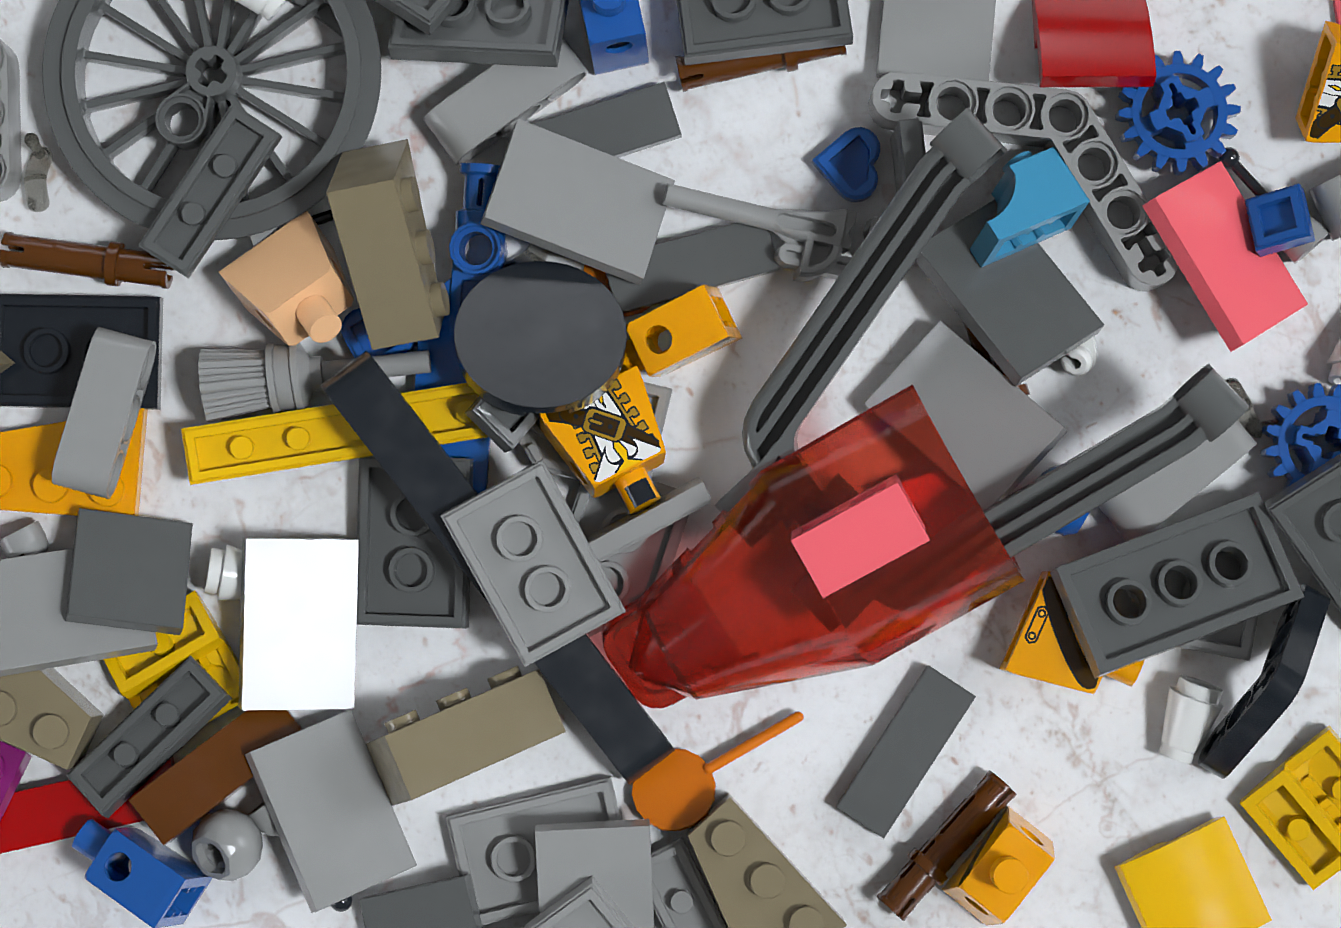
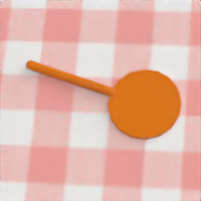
[632,711,804,831]

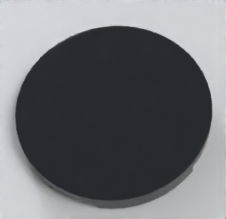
[454,261,627,416]

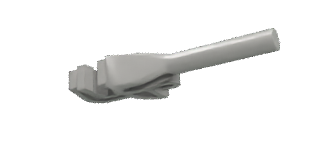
[662,183,879,282]

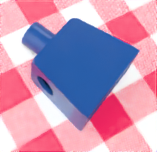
[579,0,649,75]
[72,819,212,928]

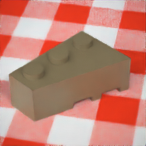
[326,139,450,350]
[366,666,566,806]
[0,668,104,770]
[687,793,847,928]

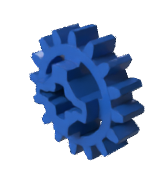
[1115,51,1241,176]
[1260,383,1341,490]

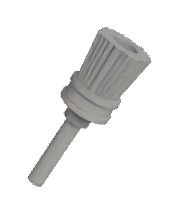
[198,343,431,422]

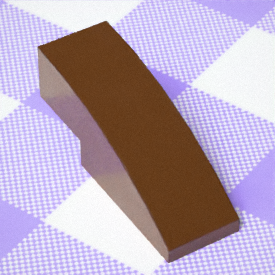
[129,710,303,845]

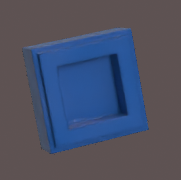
[1245,184,1315,257]

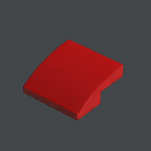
[1032,0,1157,87]

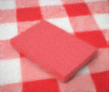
[1142,161,1308,352]

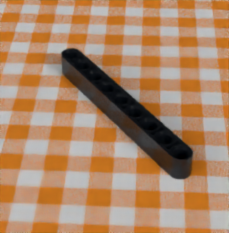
[321,350,675,785]

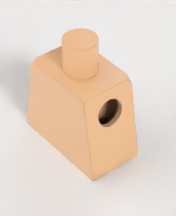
[219,211,354,346]

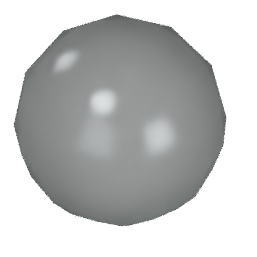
[191,809,263,881]

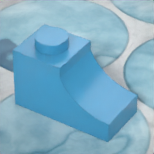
[969,147,1090,268]

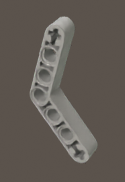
[868,71,1179,292]

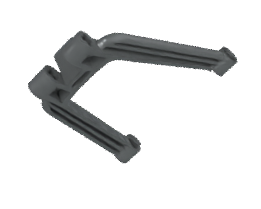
[714,108,1249,631]

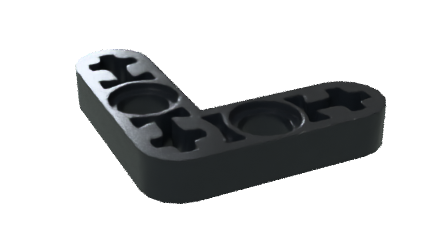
[1198,583,1330,779]

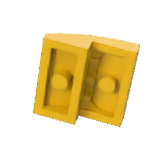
[103,590,239,723]
[1240,725,1341,890]
[1114,816,1272,928]

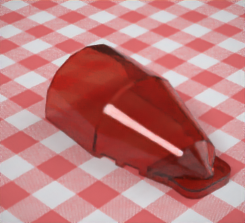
[601,384,1026,708]

